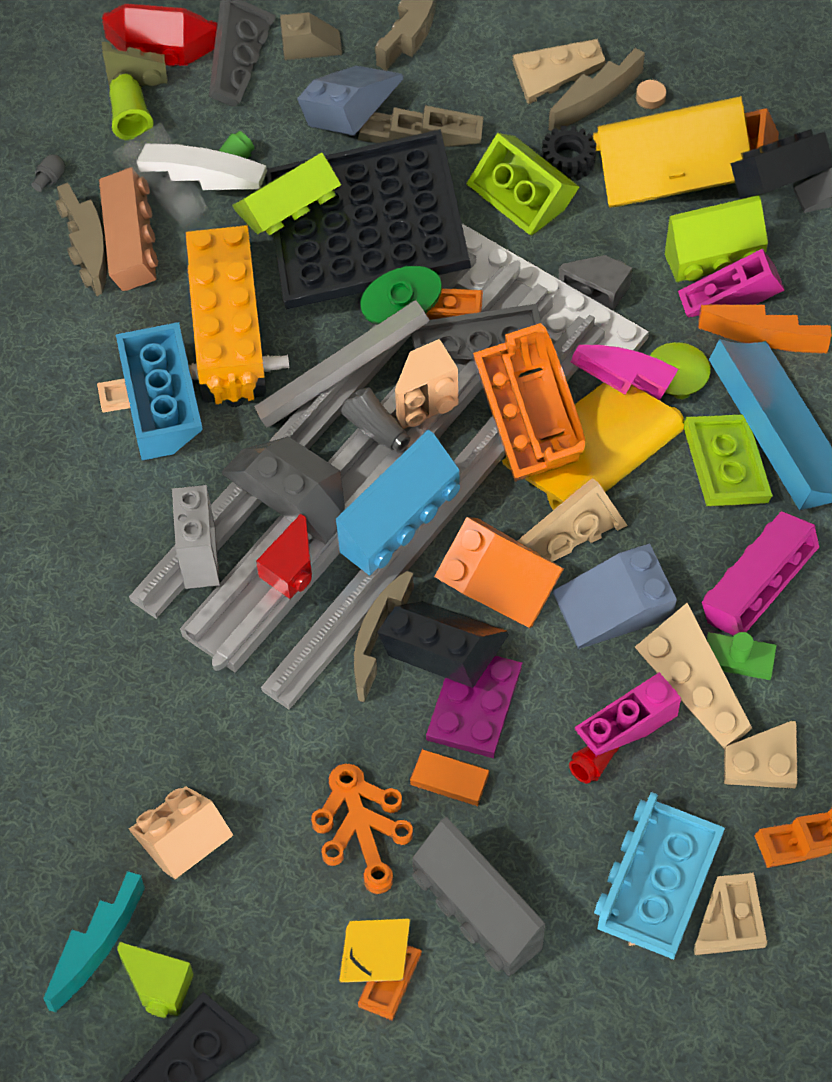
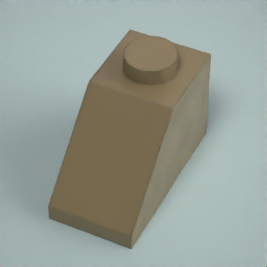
[280,12,342,60]

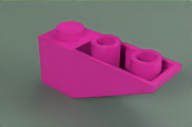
[575,672,681,756]

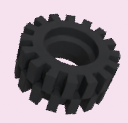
[541,125,596,181]

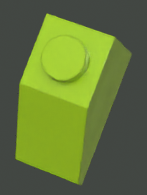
[117,942,193,1018]

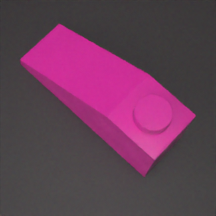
[678,249,785,318]

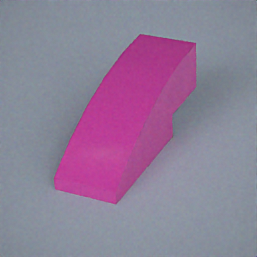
[570,345,678,400]

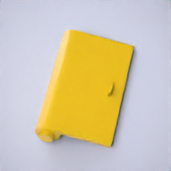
[593,96,750,207]
[502,382,684,510]

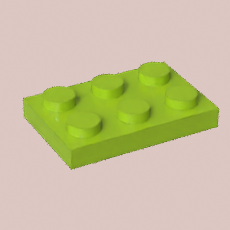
[683,415,772,506]

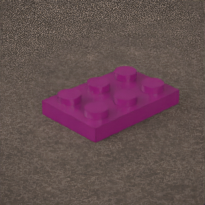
[426,656,522,758]

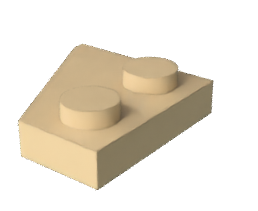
[724,721,797,789]
[694,873,767,955]

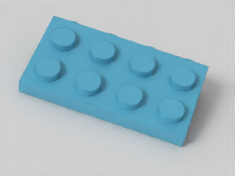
[594,792,725,960]

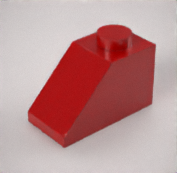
[256,514,312,599]

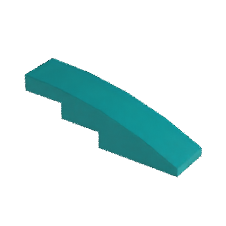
[43,871,145,1012]

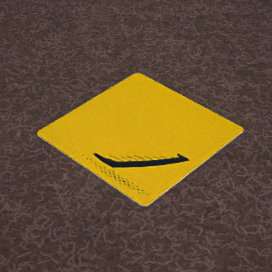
[339,919,410,982]

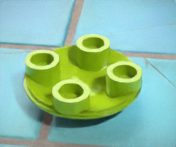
[650,342,710,399]

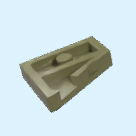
[102,42,168,89]

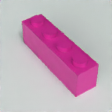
[702,511,819,636]

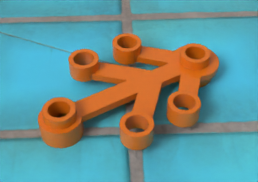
[311,764,413,894]

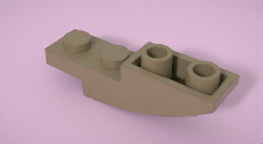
[375,0,436,70]
[55,183,107,296]

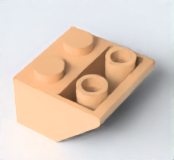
[395,339,458,429]
[129,786,233,879]

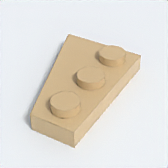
[513,39,605,104]
[517,478,628,562]

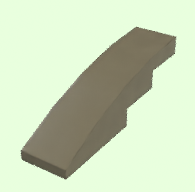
[549,48,645,131]
[358,106,483,146]

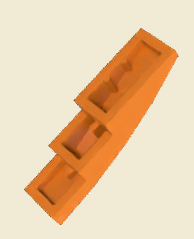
[698,305,832,353]
[754,808,832,868]

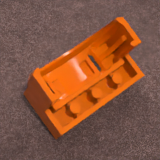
[473,323,587,482]

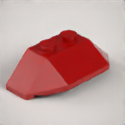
[102,4,218,66]

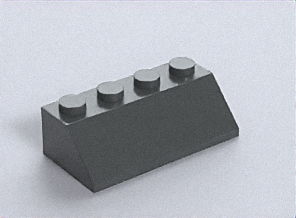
[412,817,545,977]

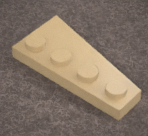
[635,603,753,750]

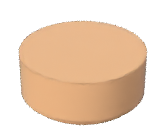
[636,80,666,109]

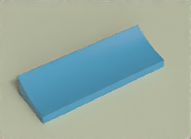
[709,339,832,510]

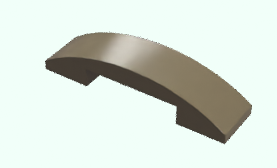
[354,571,414,702]

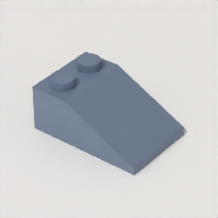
[297,66,403,135]
[553,544,677,649]

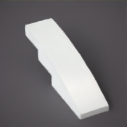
[137,144,268,190]

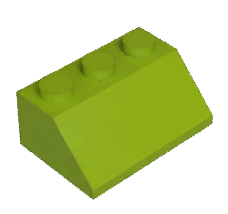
[466,133,579,236]
[232,153,341,236]
[664,195,768,282]

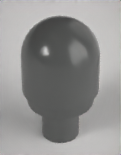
[31,155,65,192]

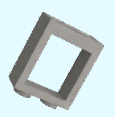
[172,485,220,589]

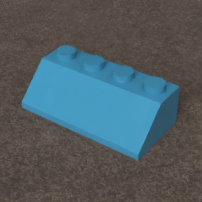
[116,322,203,461]
[336,429,460,576]

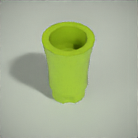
[109,74,153,140]

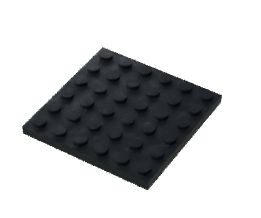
[265,129,471,310]

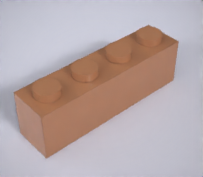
[99,167,158,291]

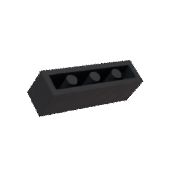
[730,129,832,199]

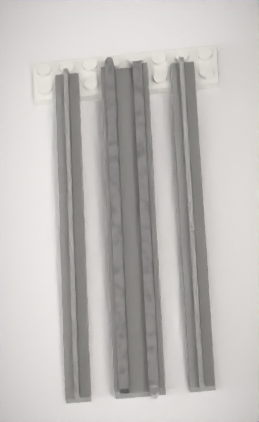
[129,224,649,710]

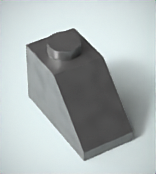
[558,255,632,311]

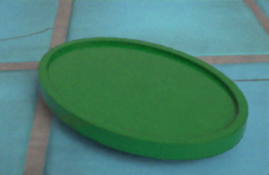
[360,266,442,325]

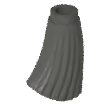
[341,388,410,453]

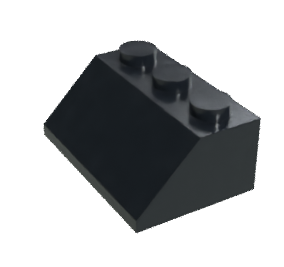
[377,601,509,688]

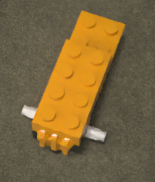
[186,225,289,407]

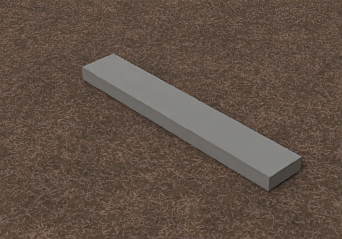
[254,300,430,428]

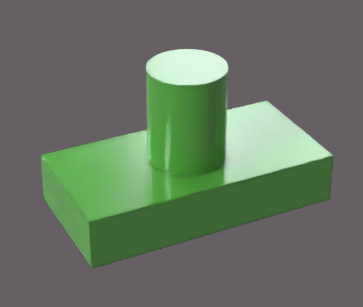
[706,632,776,680]

